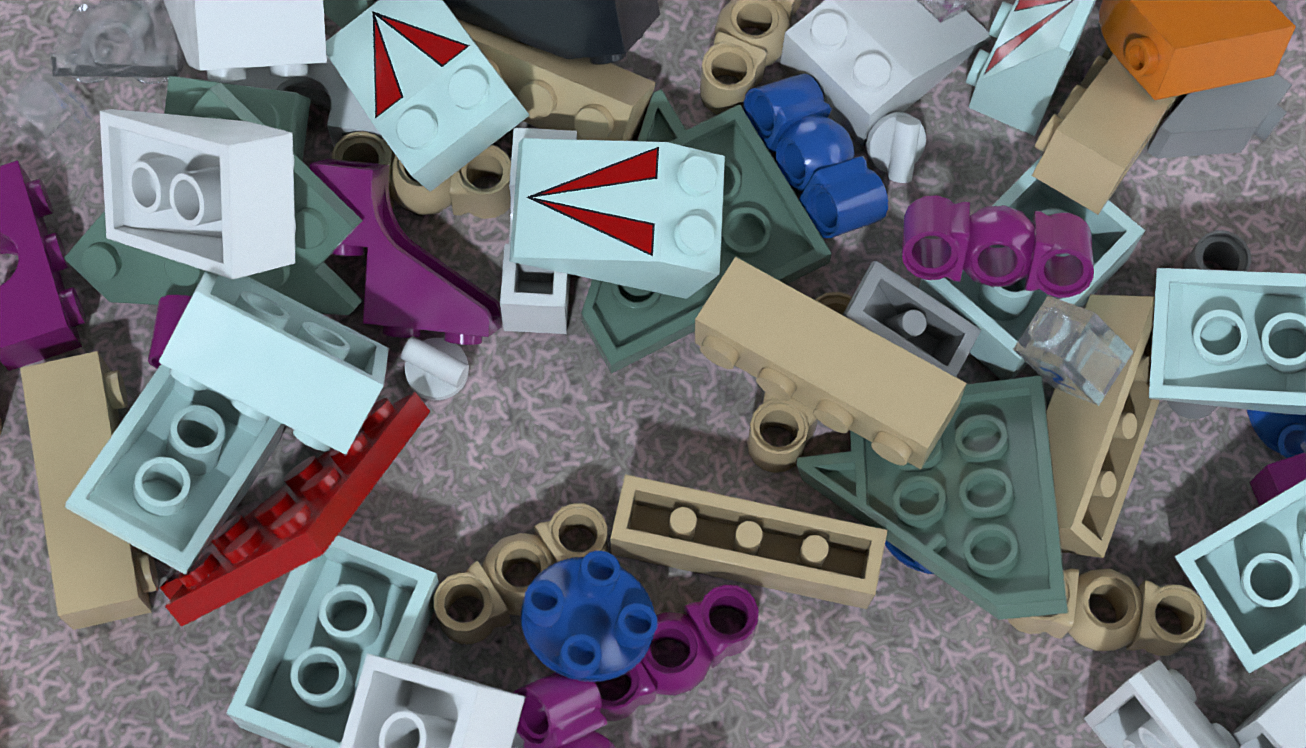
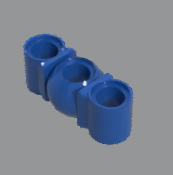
[744,73,888,238]

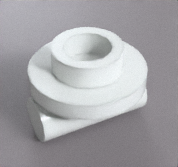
[866,112,926,183]
[401,336,469,400]

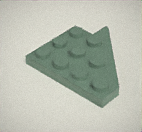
[64,83,363,315]
[581,89,832,374]
[797,375,1068,620]

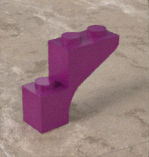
[309,159,502,345]

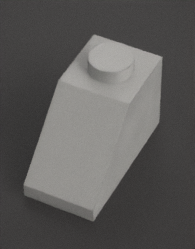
[1147,73,1292,159]
[843,260,981,377]

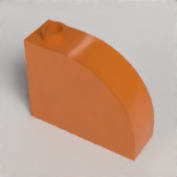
[1099,0,1296,100]

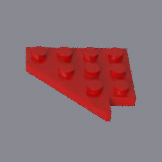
[159,392,431,627]

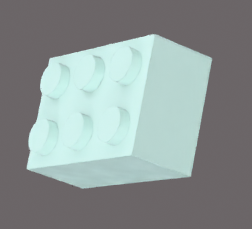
[919,156,1145,380]
[159,271,389,454]
[226,536,439,748]

